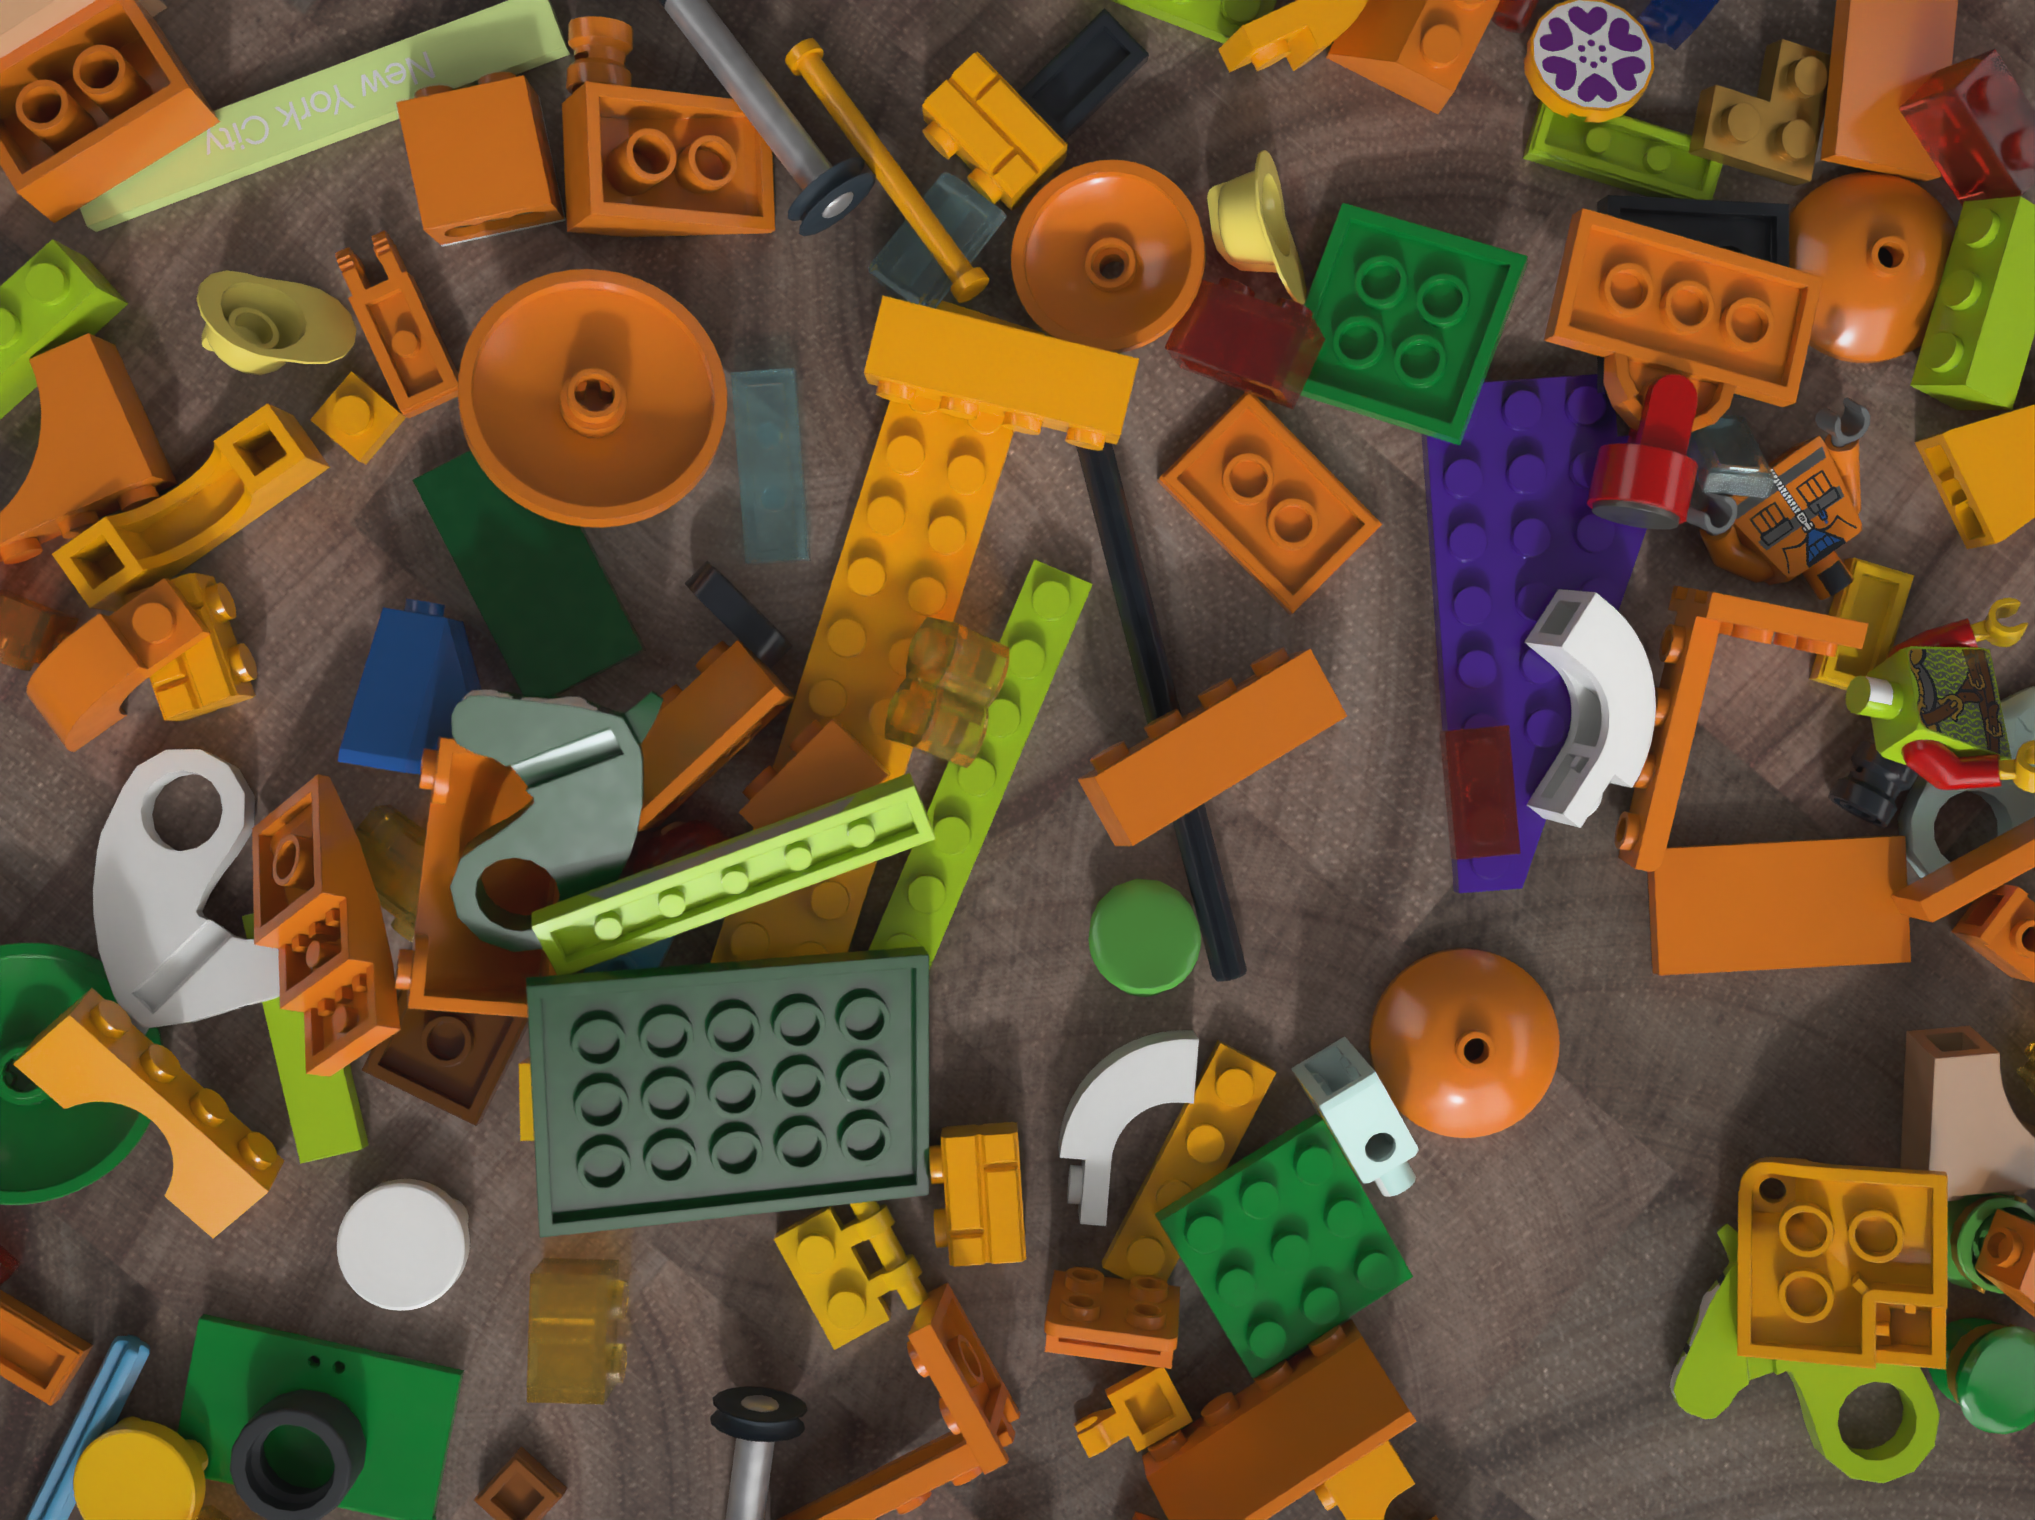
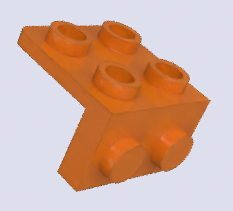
[1044,1267,1180,1369]

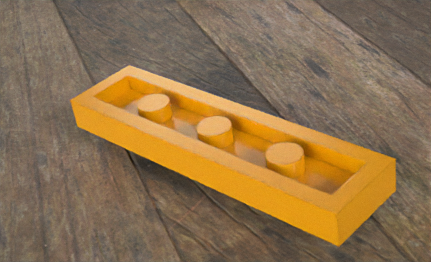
[1102,1040,1277,1282]

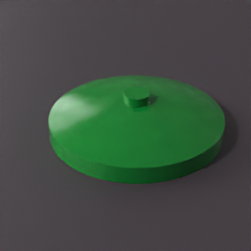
[0,943,163,1205]

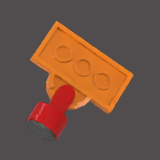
[1544,208,1823,529]

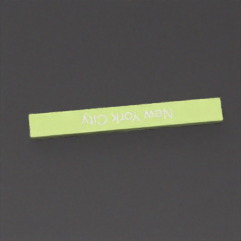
[80,0,570,232]

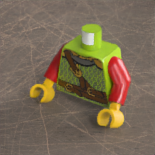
[1845,598,2035,793]

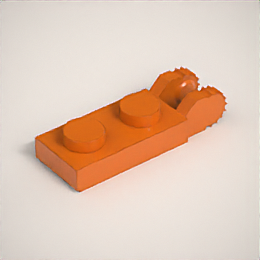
[335,230,459,419]

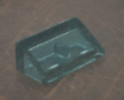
[868,172,1007,308]

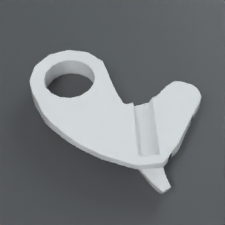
[93,749,280,1035]

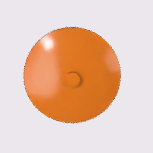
[458,269,727,528]

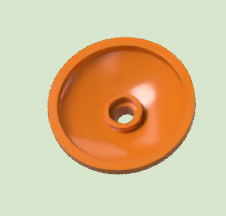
[1011,160,1205,353]
[1789,172,1956,363]
[1369,948,1560,1138]

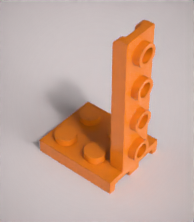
[1615,585,1869,872]
[777,1282,1021,1520]

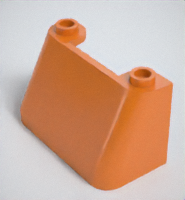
[395,737,572,1017]

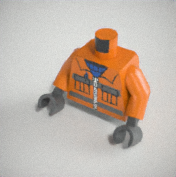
[1686,397,1870,600]

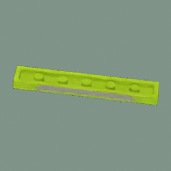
[531,773,935,975]

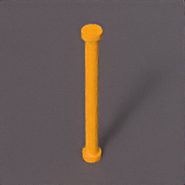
[785,38,990,303]

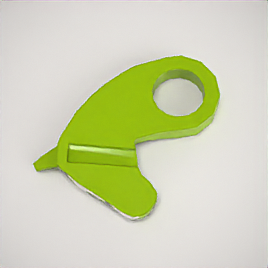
[1669,1223,1940,1484]

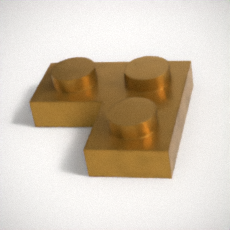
[1689,39,1831,186]

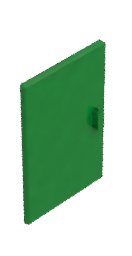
[177,1314,464,1520]

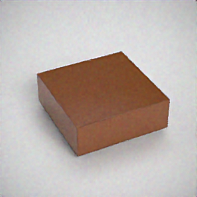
[474,1446,567,1520]

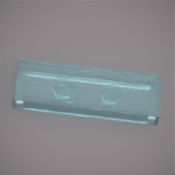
[731,368,811,565]

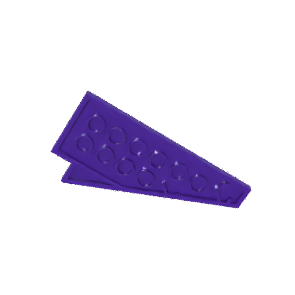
[1421,374,1647,893]

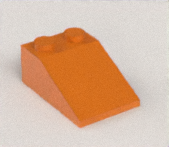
[562,81,775,237]

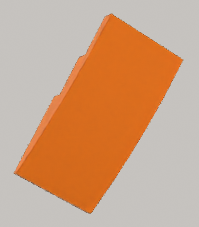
[252,774,401,1077]

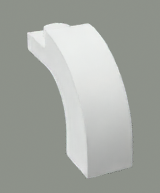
[1525,589,1656,828]

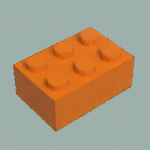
[0,0,220,224]

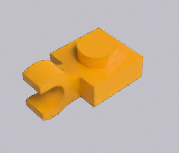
[1074,1366,1193,1458]

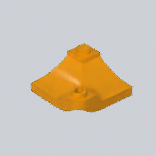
[1737,1157,1948,1369]

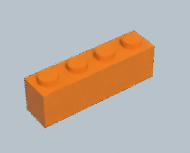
[1078,646,1347,846]

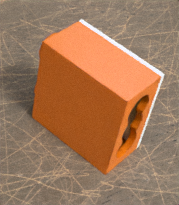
[396,72,566,247]

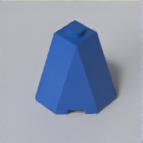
[337,598,482,774]

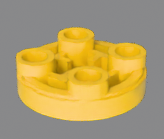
[73,1416,208,1520]

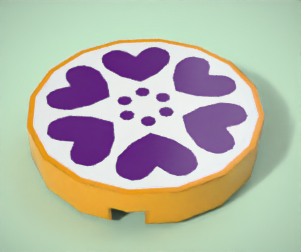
[1524,0,1654,123]

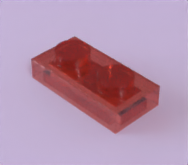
[1440,725,1521,860]

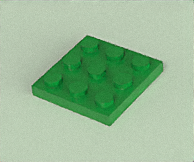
[1276,203,1528,445]
[1155,1113,1413,1379]

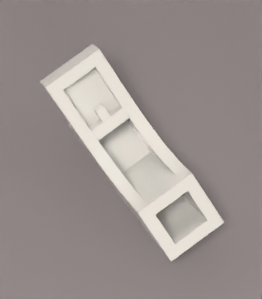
[1058,1030,1199,1226]

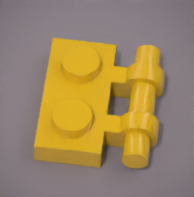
[774,1201,929,1350]

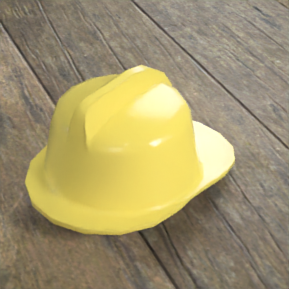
[1207,150,1307,305]
[196,270,357,375]

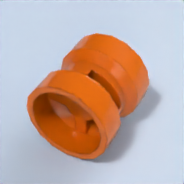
[566,16,634,93]

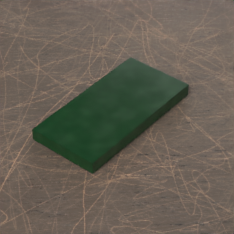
[412,450,646,696]

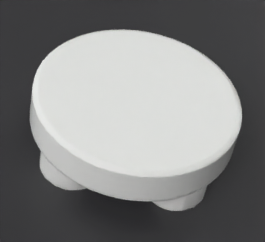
[337,1179,470,1311]

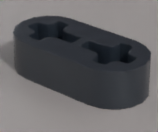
[685,561,793,669]

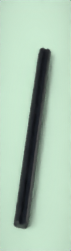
[1076,442,1247,982]

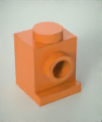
[1951,884,2035,983]

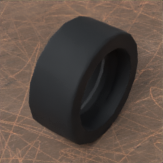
[230,1389,367,1520]

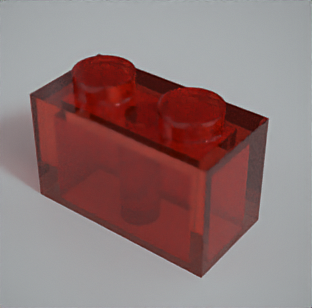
[1898,49,2035,207]
[1165,278,1325,410]

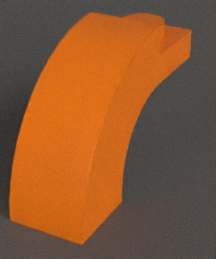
[26,578,211,752]

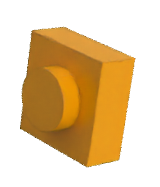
[310,371,407,465]

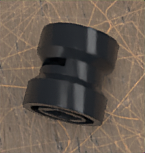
[1828,741,1918,827]

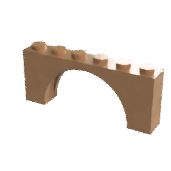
[1900,1025,2035,1201]

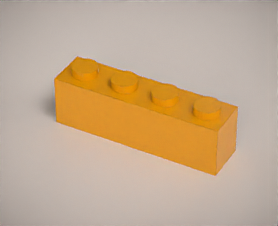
[864,296,1139,451]

